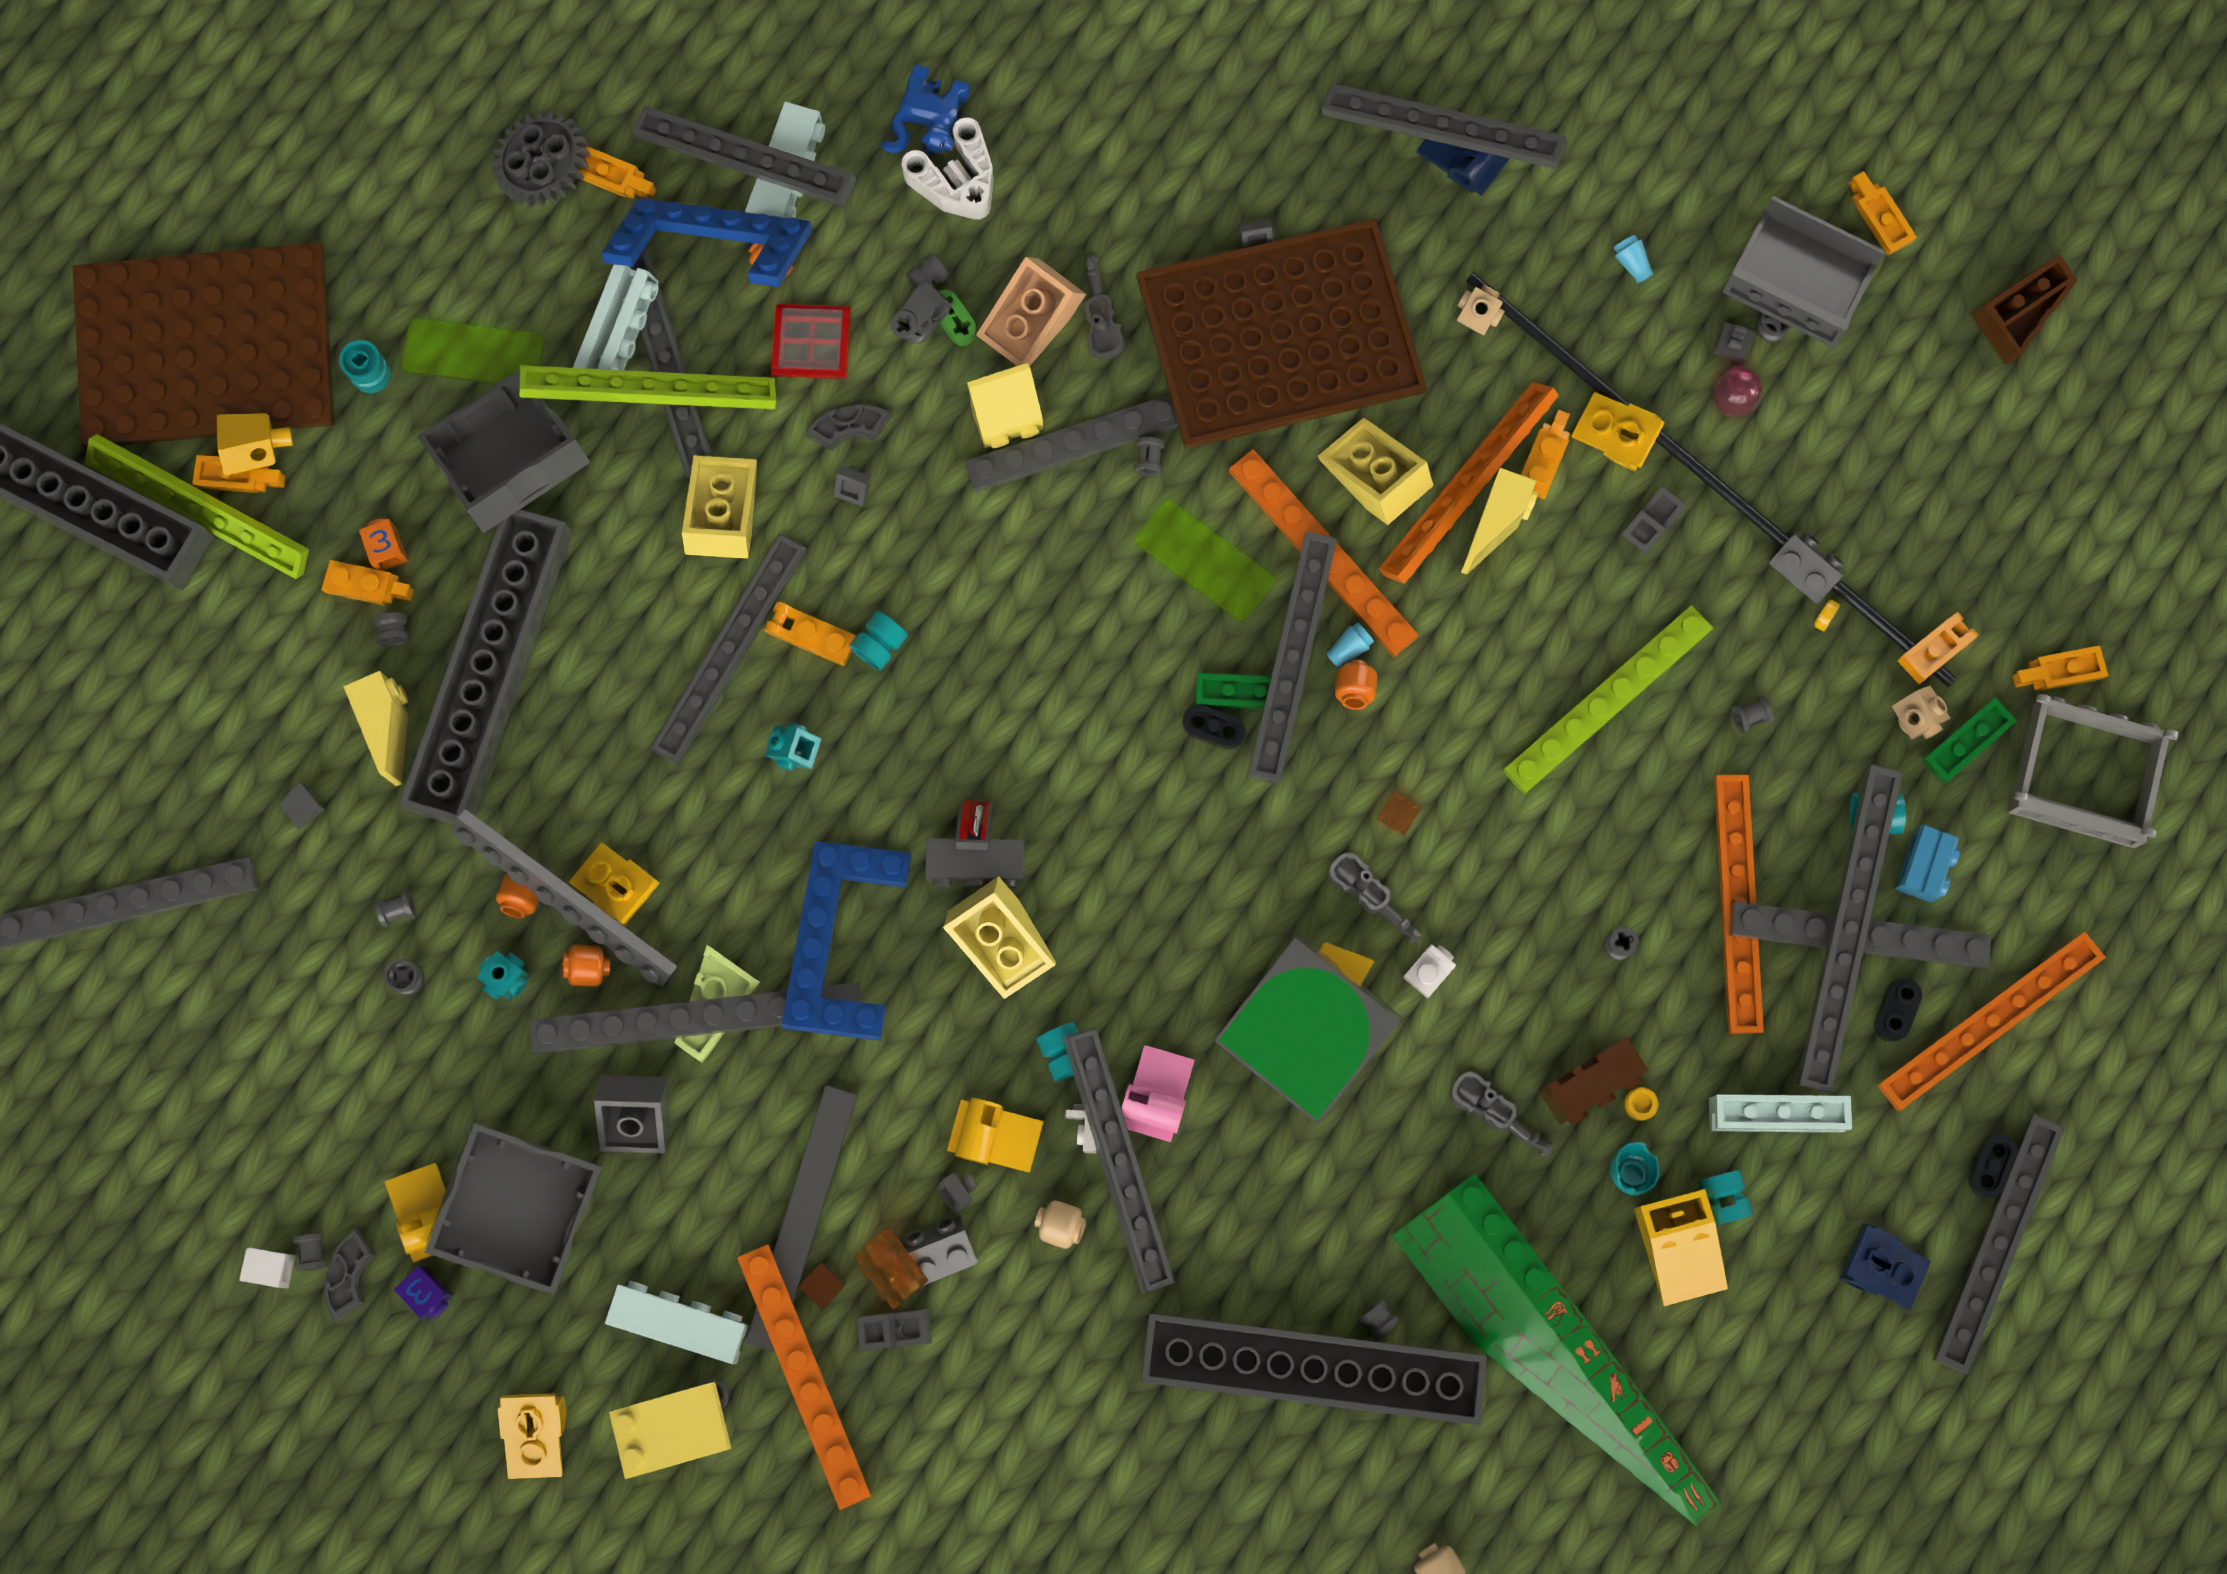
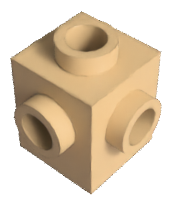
[1456,285,1505,336]
[1892,685,1951,739]

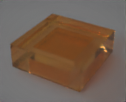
[1377,791,1421,837]

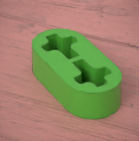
[938,290,976,346]

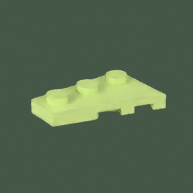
[675,945,761,1063]

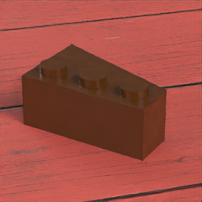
[1970,254,2077,365]
[1539,1037,1649,1126]

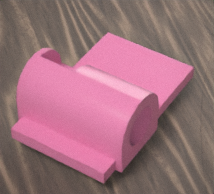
[1121,1045,1195,1142]

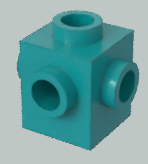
[765,723,821,771]
[476,951,531,1001]

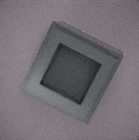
[280,781,325,829]

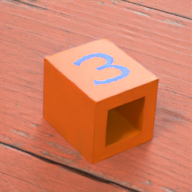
[359,518,409,571]

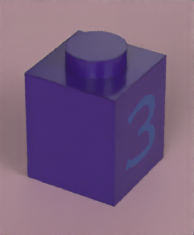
[394,1265,453,1319]

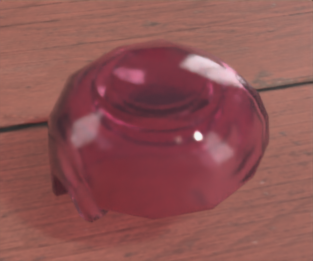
[1712,365,1763,417]

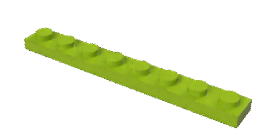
[519,365,776,409]
[85,434,309,579]
[1503,605,1713,795]

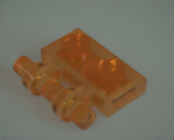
[854,1227,929,1310]

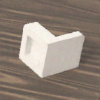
[239,1248,296,1288]

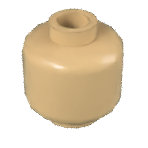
[1035,1200,1086,1249]
[1414,1543,1466,1574]

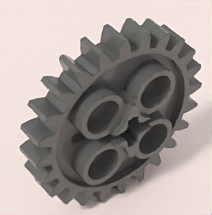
[491,111,590,207]

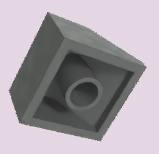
[594,1075,669,1153]

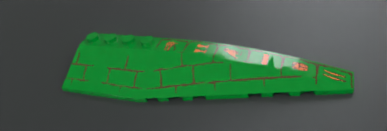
[1391,1173,1722,1525]

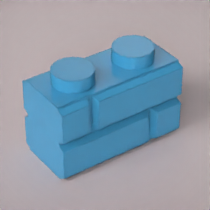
[1895,825,1960,903]

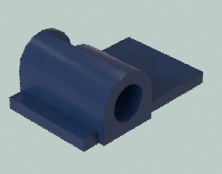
[1416,139,1510,196]
[1839,1223,1931,1310]

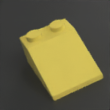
[967,363,1044,448]
[1318,417,1433,525]
[682,455,757,559]
[1461,468,1538,574]
[343,671,409,786]
[943,876,1056,999]
[609,1382,732,1479]

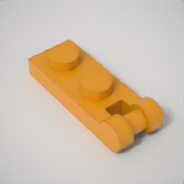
[763,601,856,667]
[1898,611,1979,685]

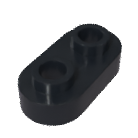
[1183,705,1245,749]
[1874,978,1922,1042]
[1969,1134,2018,1198]

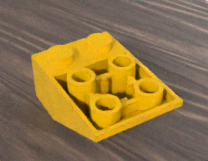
[1634,1189,1728,1306]

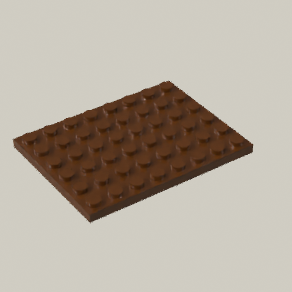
[1136,219,1427,449]
[73,242,335,449]

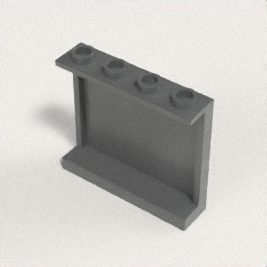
[1722,196,1886,348]

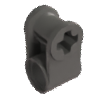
[891,282,951,344]

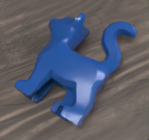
[881,64,971,156]

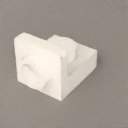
[1403,944,1456,999]
[1065,1104,1098,1154]

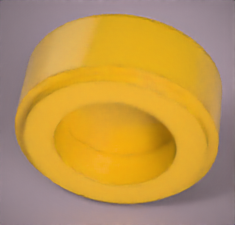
[1814,599,1841,632]
[1623,1087,1659,1121]

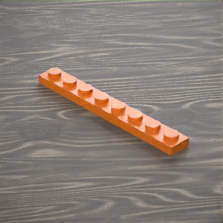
[1378,382,1559,584]
[1229,449,1419,658]
[1714,775,1764,1034]
[1877,931,2106,1112]
[737,1244,871,1510]

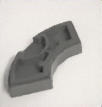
[805,404,892,451]
[324,1227,376,1321]

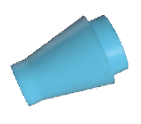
[1613,235,1654,284]
[1326,622,1374,668]

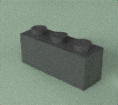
[925,838,1025,889]

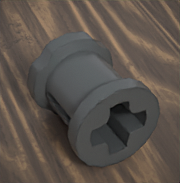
[1134,437,1165,476]
[1731,696,1774,733]
[375,890,417,927]
[1604,926,1639,960]
[293,1233,327,1271]

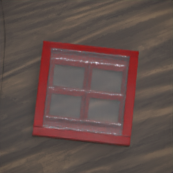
[771,304,851,379]

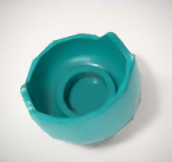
[1609,1142,1660,1196]

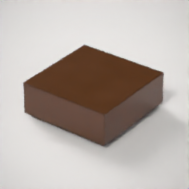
[798,1262,846,1310]

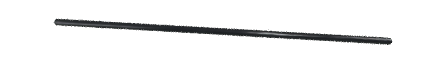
[1466,272,1957,687]

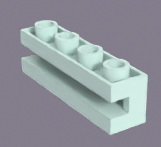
[745,102,825,218]
[573,264,659,370]
[1709,1095,1852,1133]
[605,1280,750,1364]

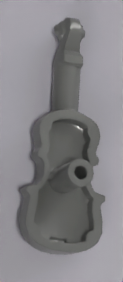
[1084,254,1126,359]
[1327,853,1421,943]
[1450,1071,1553,1156]

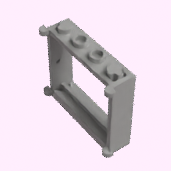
[2008,694,2179,848]

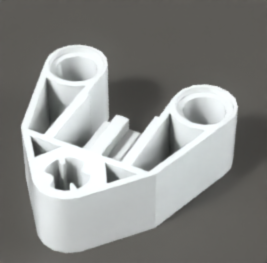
[902,118,994,219]

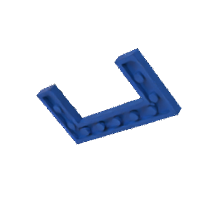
[602,198,812,287]
[782,841,911,1041]

